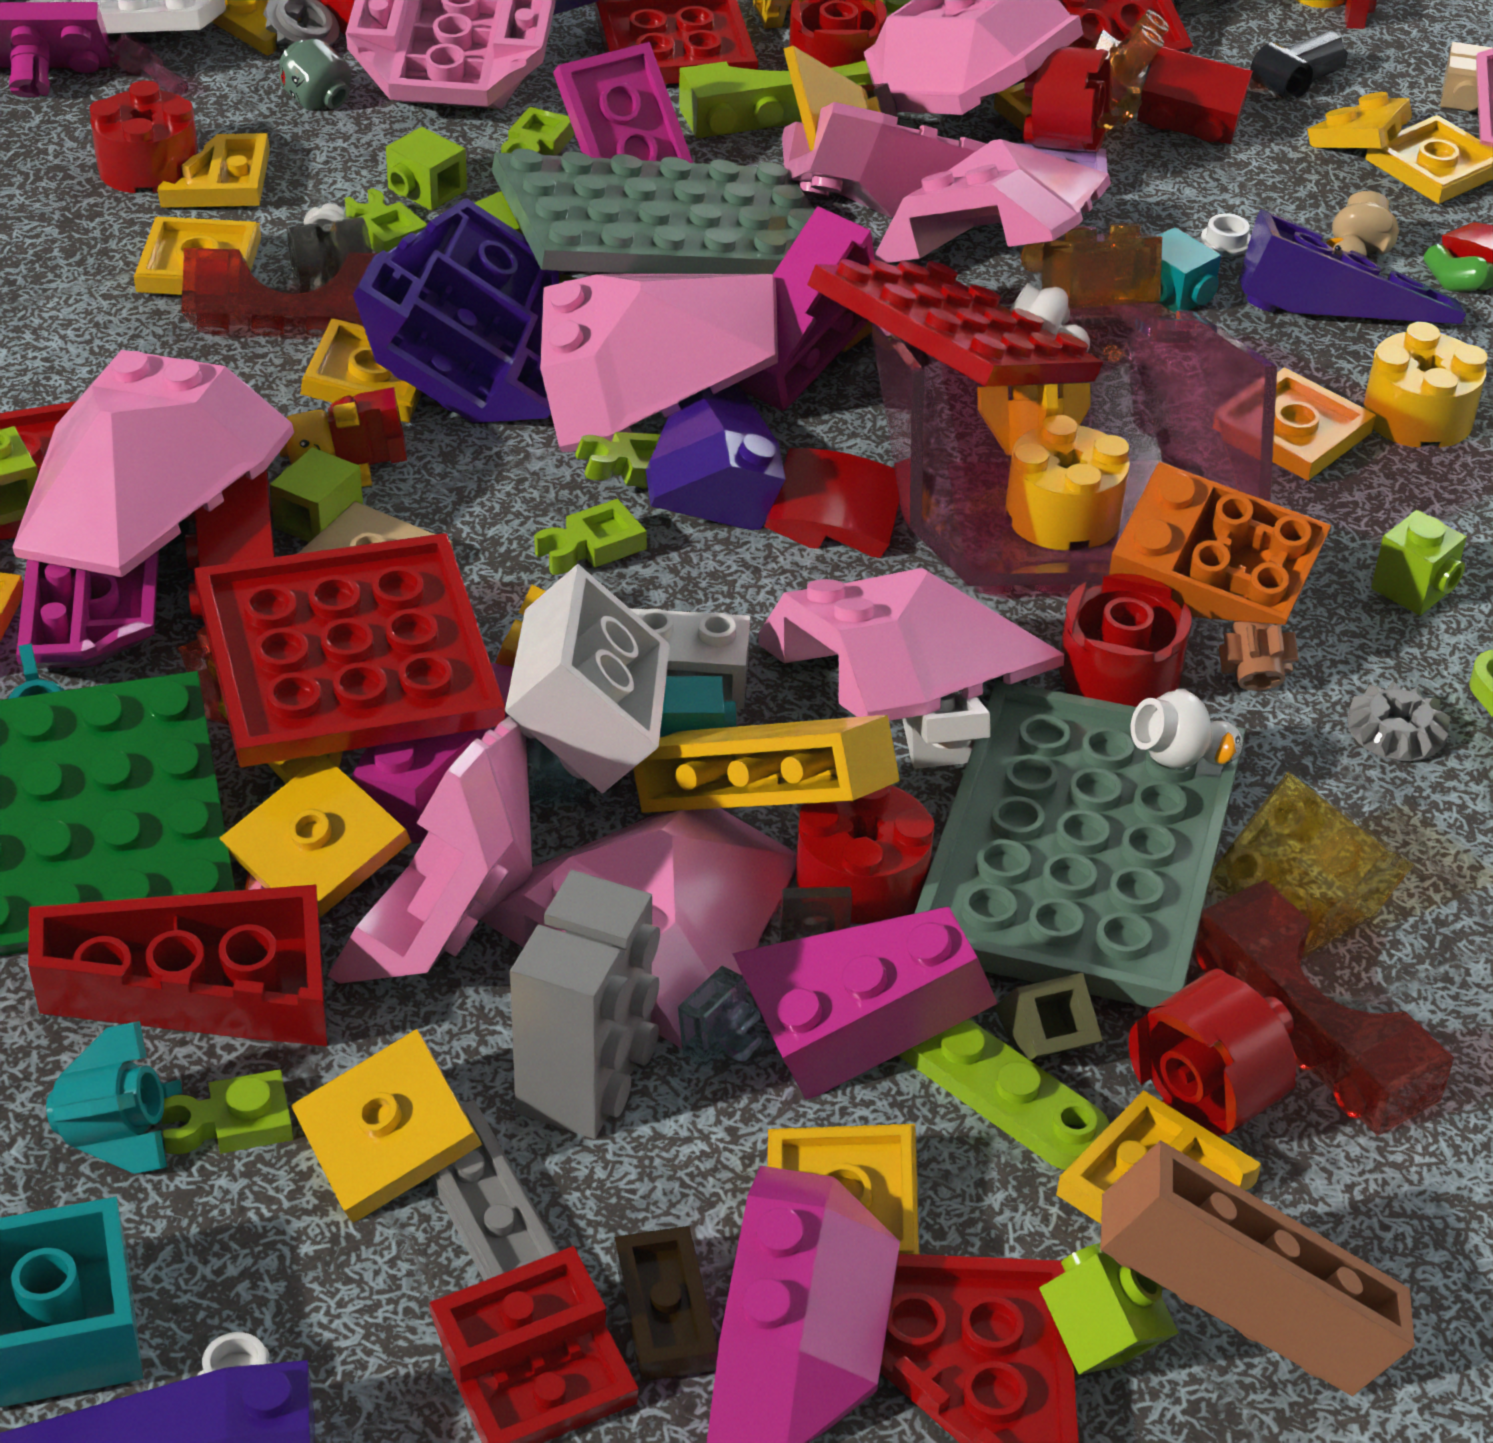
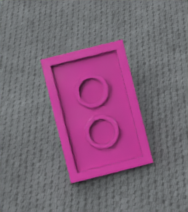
[0,2,113,97]
[553,42,693,163]

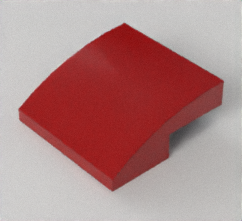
[764,448,906,558]
[429,1246,639,1443]

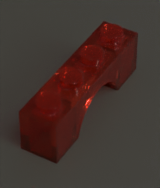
[181,248,378,337]
[1194,879,1454,1136]

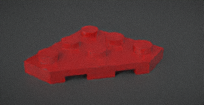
[880,1254,1079,1443]

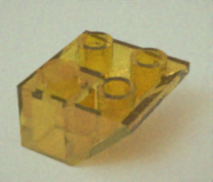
[1211,772,1415,958]

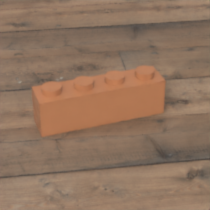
[1100,1140,1415,1397]

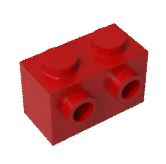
[1137,46,1253,144]

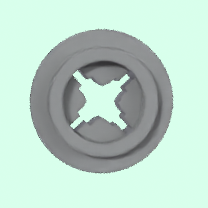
[263,0,340,47]
[1347,681,1450,761]

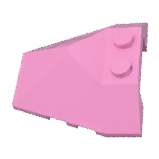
[782,102,986,218]
[875,139,1111,263]
[540,274,778,452]
[12,350,294,577]
[758,568,1064,721]
[328,716,532,984]
[480,808,797,1050]

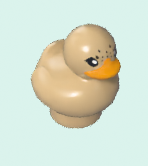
[1326,191,1399,256]

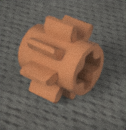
[1219,621,1299,691]

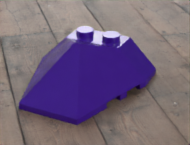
[353,198,559,423]

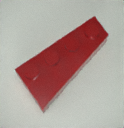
[185,469,275,641]
[28,884,328,1046]

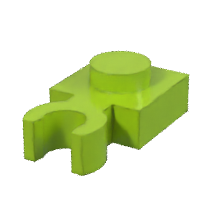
[501,107,575,156]
[344,188,428,253]
[575,432,660,489]
[534,498,647,575]
[161,1069,293,1154]

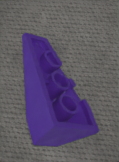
[646,383,786,530]
[0,1360,315,1443]

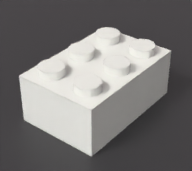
[505,564,670,794]

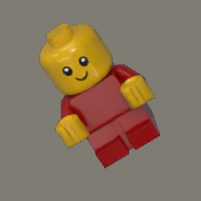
[279,387,407,487]

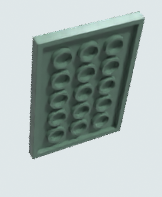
[492,149,815,274]
[914,680,1246,1008]

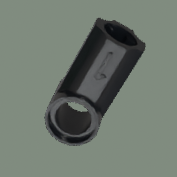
[1250,30,1348,102]

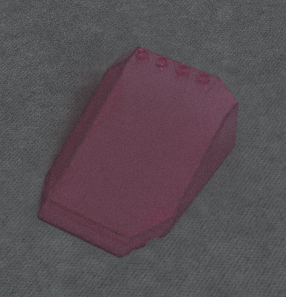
[871,297,1277,594]

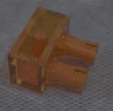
[1088,10,1169,133]
[1021,223,1162,309]

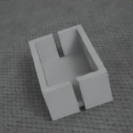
[510,869,660,1139]

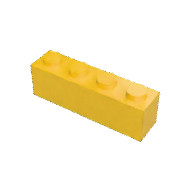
[633,715,900,813]

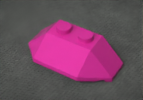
[16,550,159,669]
[707,1166,900,1443]

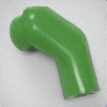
[1424,244,1493,293]

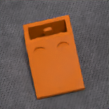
[1109,461,1331,625]

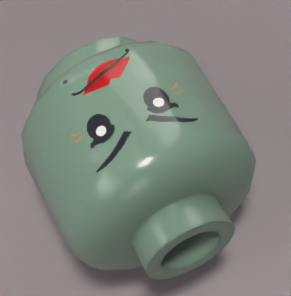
[279,38,352,111]

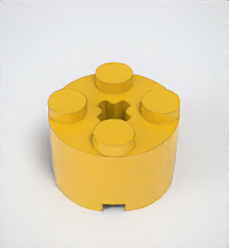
[1364,322,1488,448]
[1005,415,1130,550]

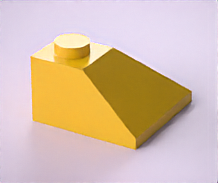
[783,46,882,151]

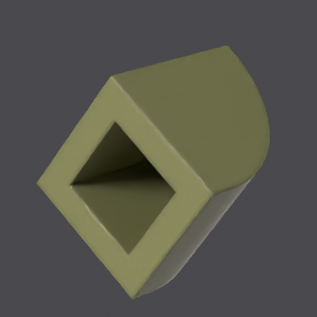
[995,973,1103,1060]

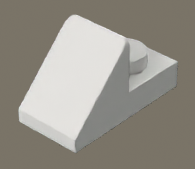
[902,690,990,769]

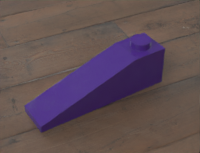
[1239,209,1466,324]

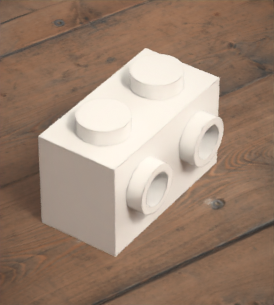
[629,608,750,709]

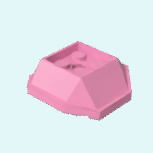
[346,0,556,109]
[864,0,1083,115]

